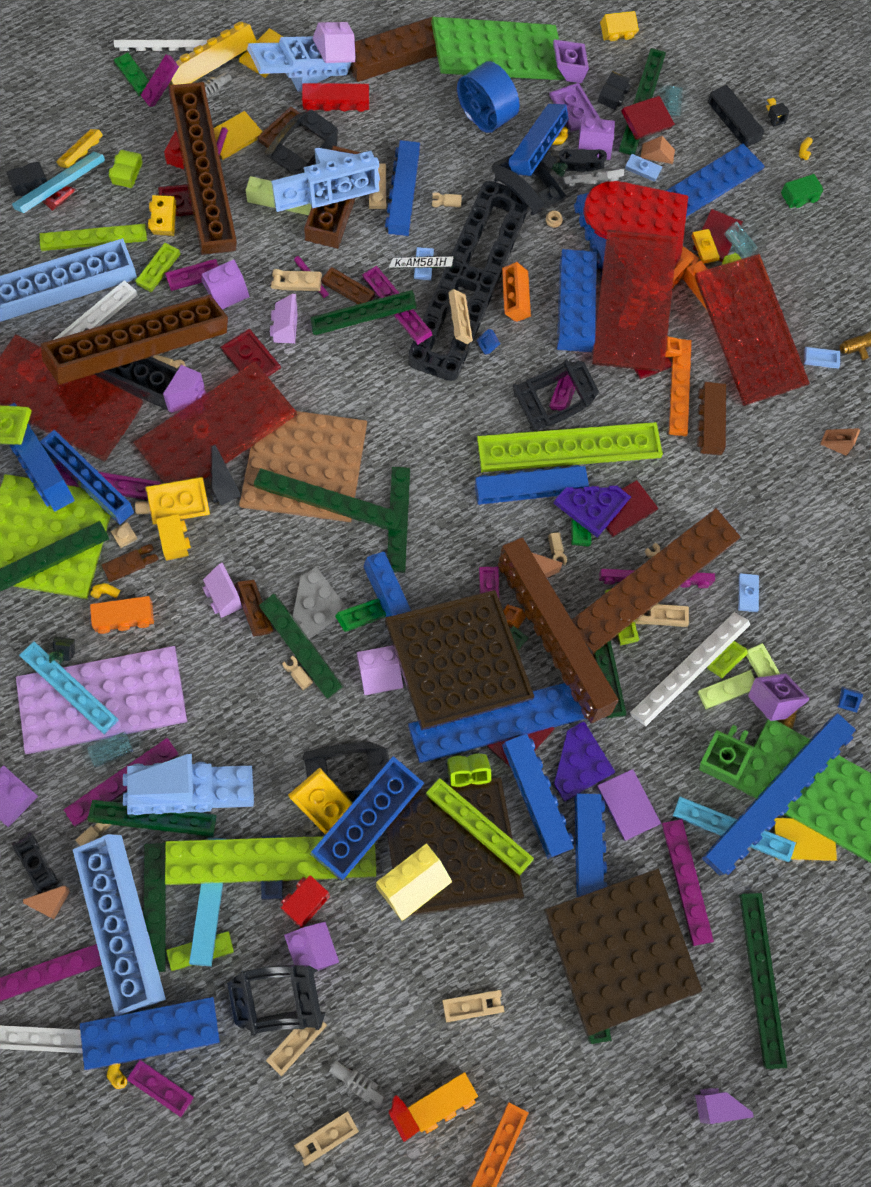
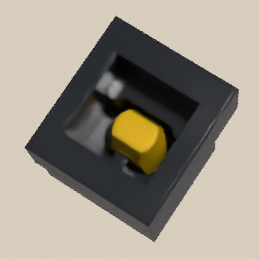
[766,98,789,127]

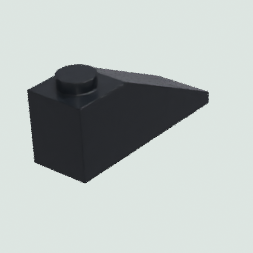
[210,444,241,506]

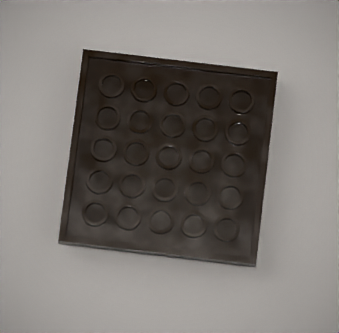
[385,590,535,731]
[386,777,524,917]
[544,868,702,1036]

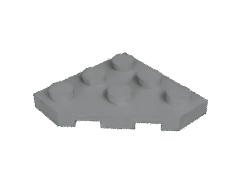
[560,168,624,187]
[293,567,348,639]

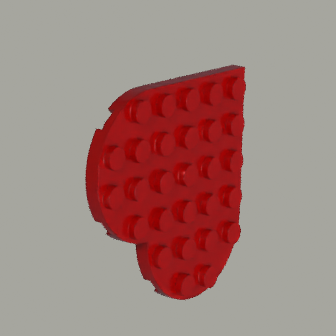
[583,181,688,279]

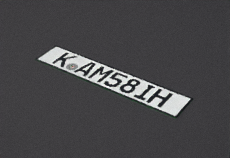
[389,256,454,268]

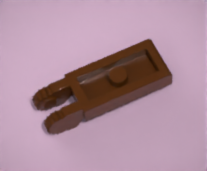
[101,544,159,582]

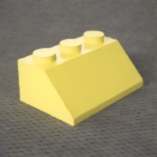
[376,843,452,921]

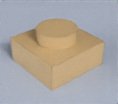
[111,522,137,548]

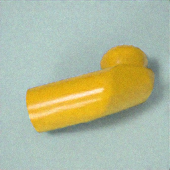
[552,127,568,145]
[799,137,813,160]
[91,583,121,599]
[107,1064,127,1089]

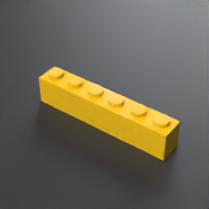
[168,22,257,85]

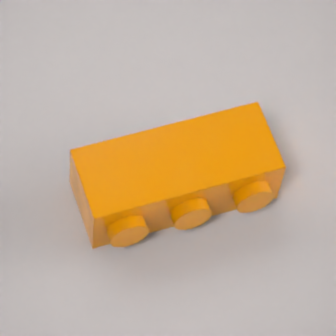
[407,1072,478,1134]

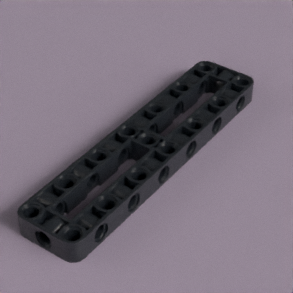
[408,181,529,381]

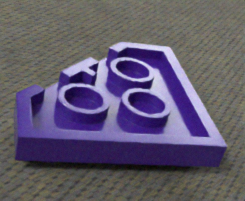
[553,485,631,538]
[554,722,615,802]

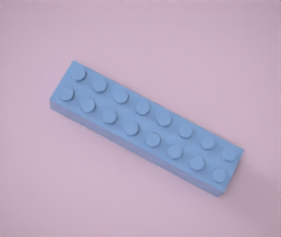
[0,238,137,322]
[73,834,166,1016]

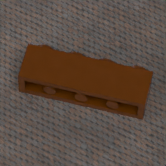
[697,382,726,455]

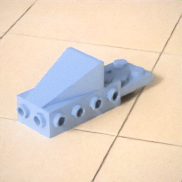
[247,36,351,92]
[271,148,380,212]
[123,754,254,815]

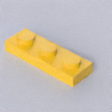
[56,129,103,168]

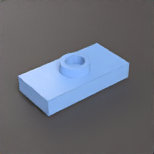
[625,154,662,182]
[738,573,759,612]

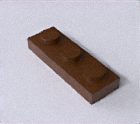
[257,107,300,148]
[321,267,375,304]
[234,580,273,637]

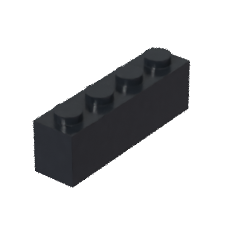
[707,84,765,147]

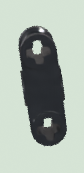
[557,149,607,172]
[12,832,59,894]

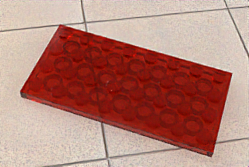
[592,230,678,372]
[694,254,810,406]
[0,334,144,462]
[133,362,297,484]

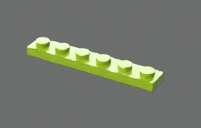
[40,224,147,251]
[426,778,534,875]

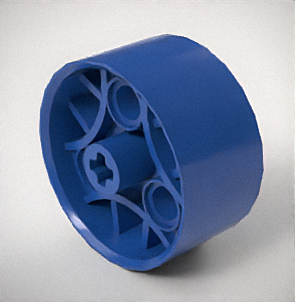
[457,61,520,133]

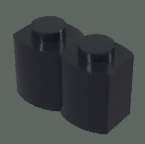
[598,71,631,110]
[6,162,47,196]

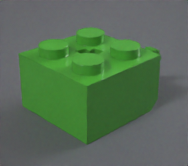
[699,725,754,787]

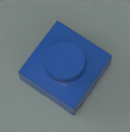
[476,329,500,355]

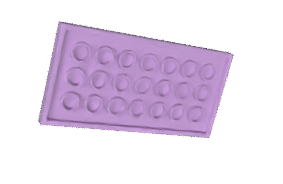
[16,646,187,754]

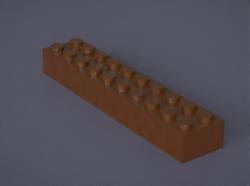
[169,82,237,255]
[41,294,228,385]
[572,508,741,655]
[498,537,619,724]

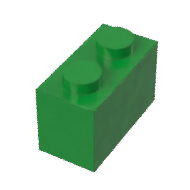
[781,174,824,208]

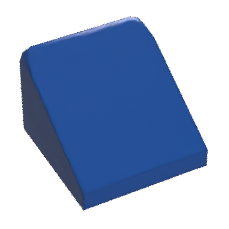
[838,686,863,713]

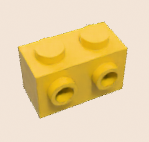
[600,11,639,42]
[148,195,176,236]
[156,514,191,561]

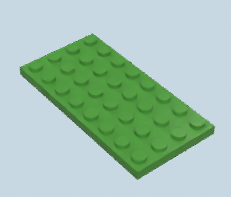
[431,17,565,80]
[735,719,871,863]

